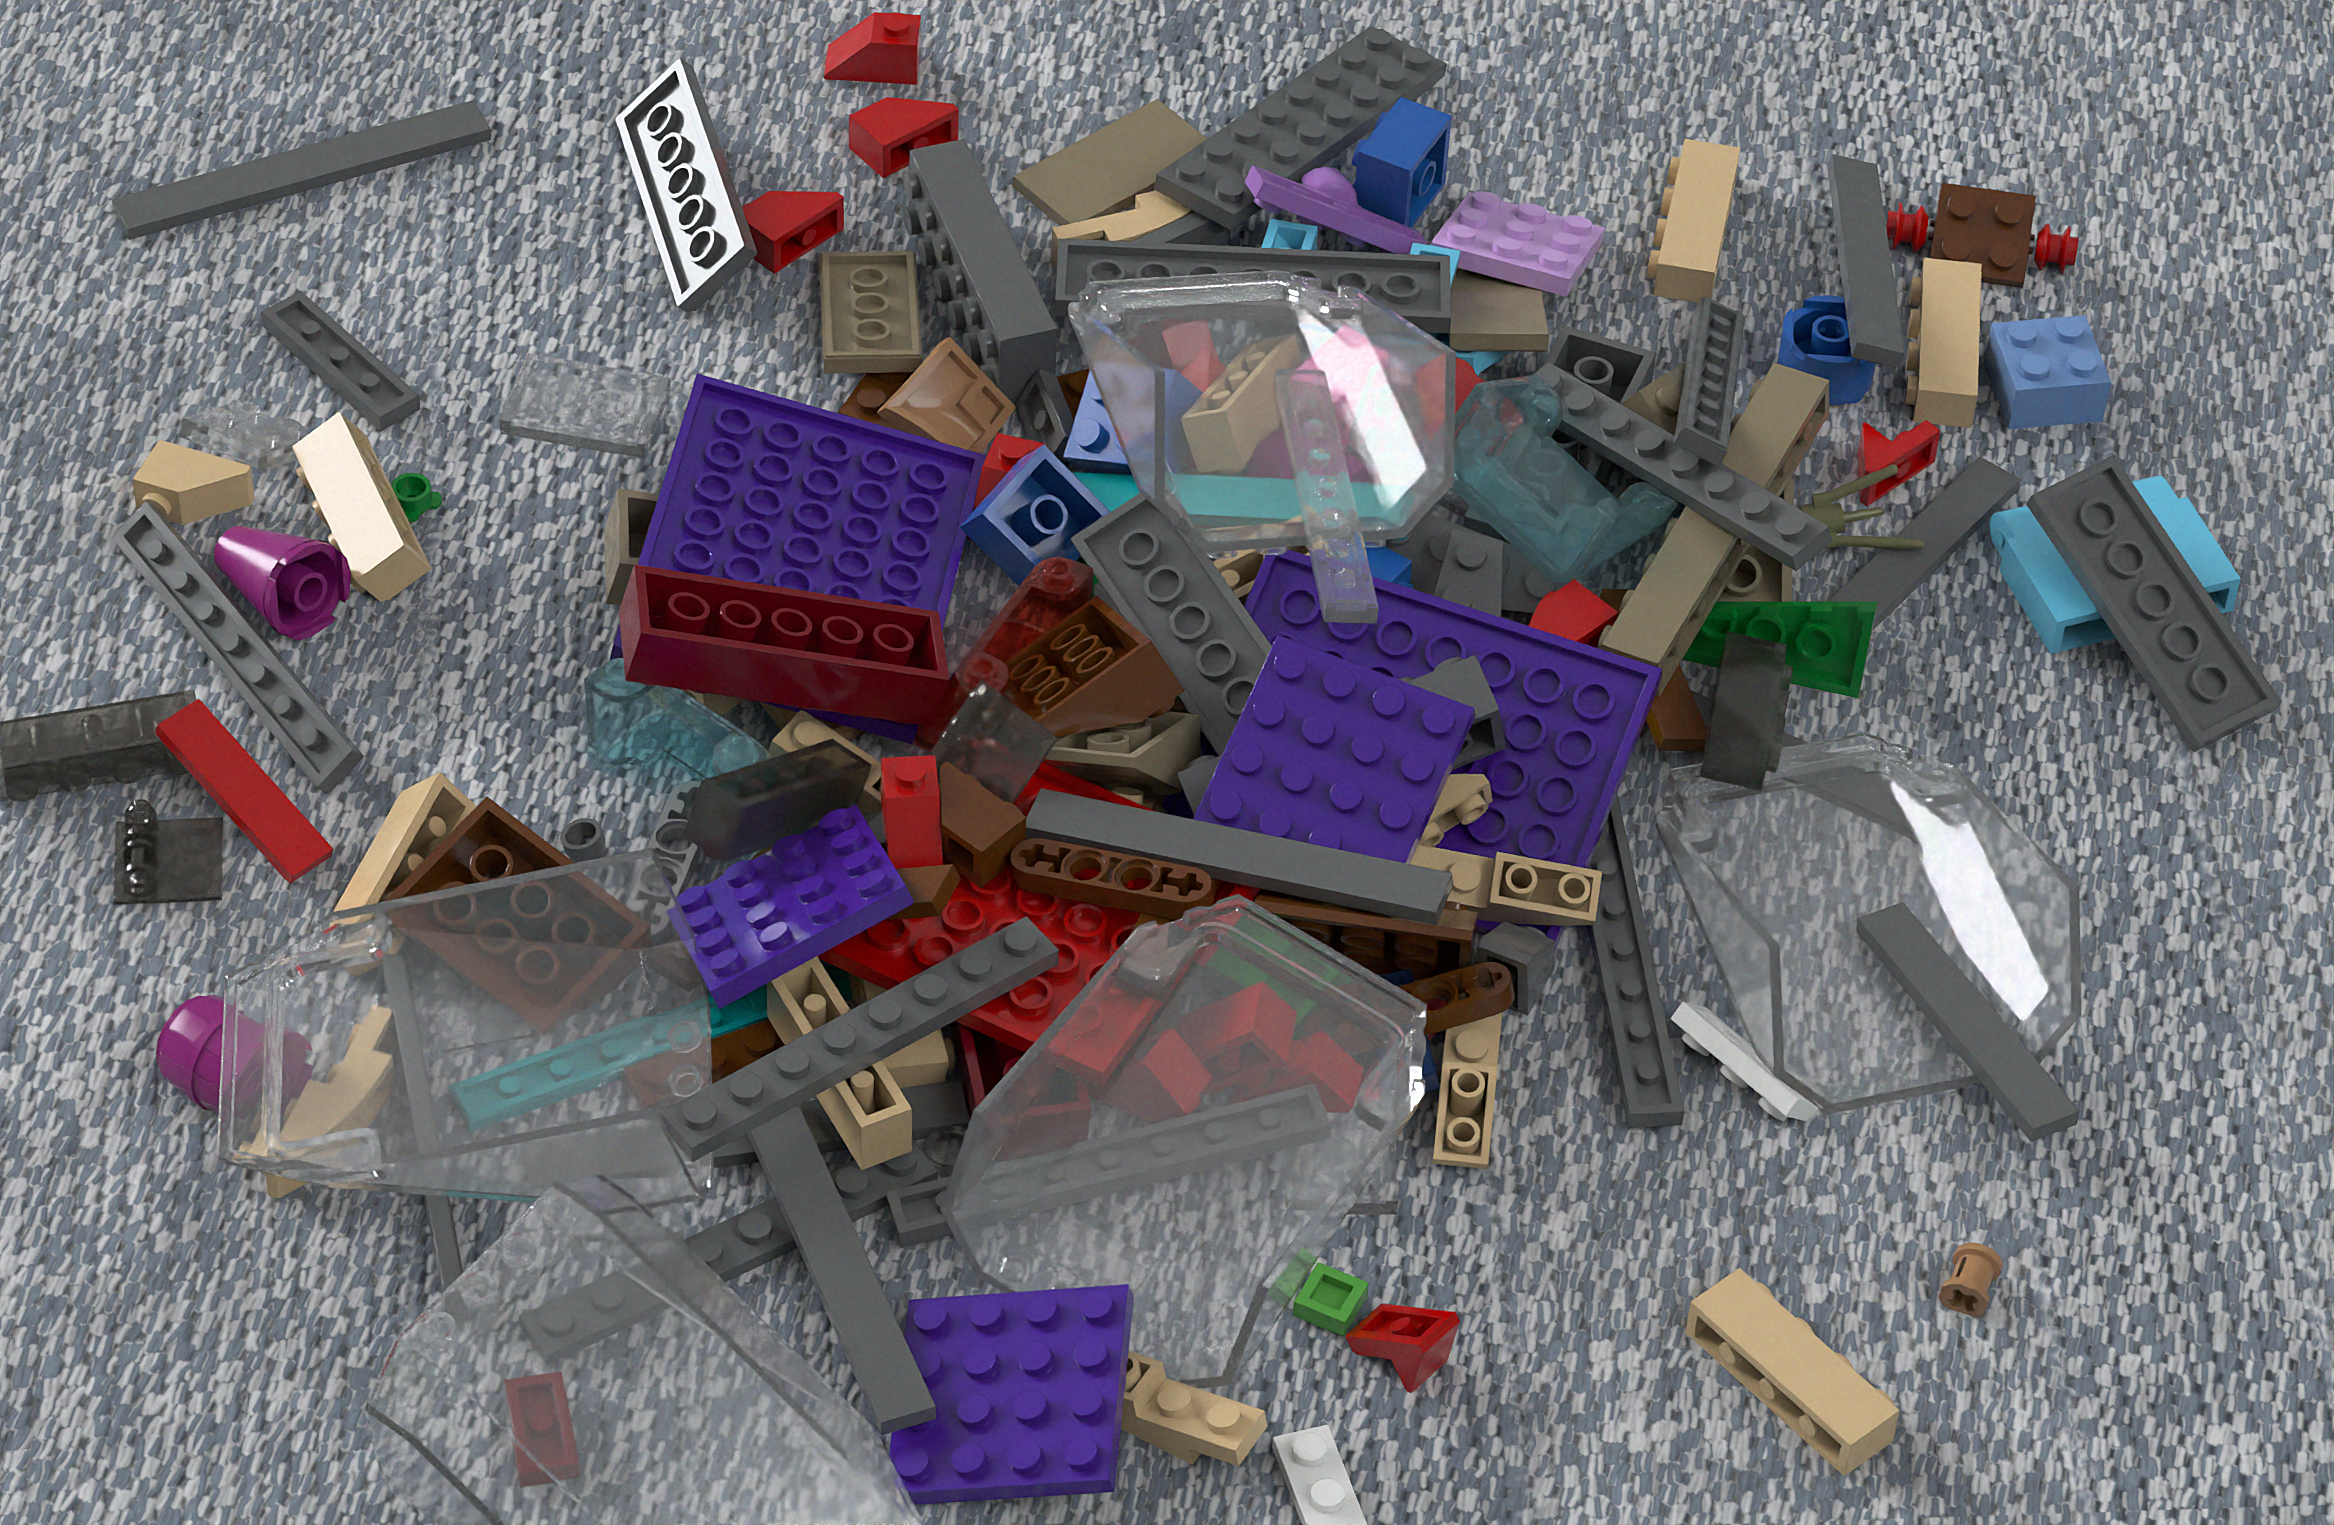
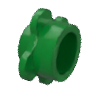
[391,473,442,523]

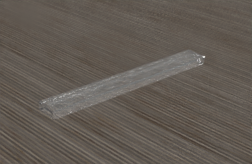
[1274,369,1379,623]

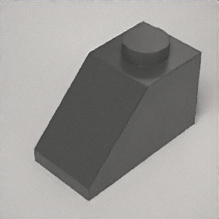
[1477,921,1554,1016]

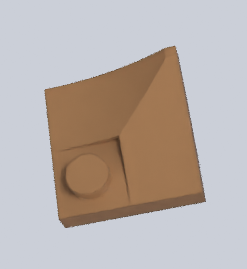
[877,337,1016,454]

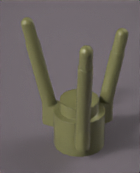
[1799,465,1925,549]

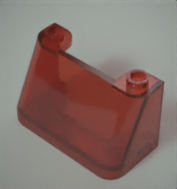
[913,557,1093,765]

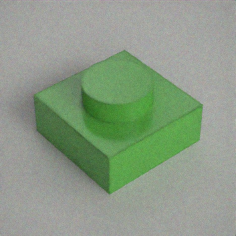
[1293,1262,1369,1336]

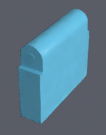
[1990,475,2241,654]

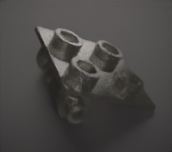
[925,679,1059,804]
[113,799,224,905]

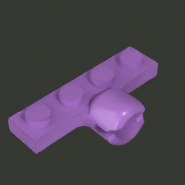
[1245,165,1429,254]

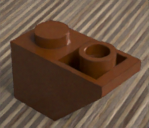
[939,761,1026,888]

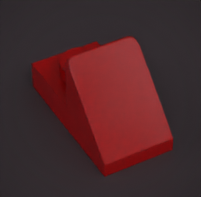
[1857,420,1941,507]
[1345,1303,1460,1393]

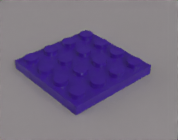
[1193,635,1476,864]
[666,804,914,1009]
[884,1284,1134,1505]

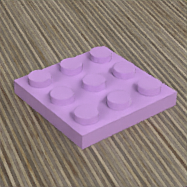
[1430,191,1605,296]

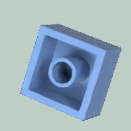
[1984,315,2111,430]

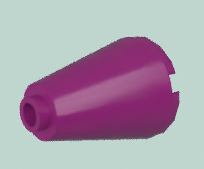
[214,526,351,640]

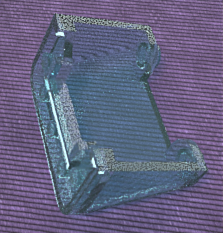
[1432,374,1677,583]
[584,658,803,862]

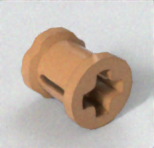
[1939,1243,2003,1318]

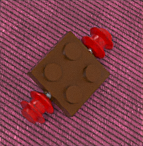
[1886,182,2079,288]

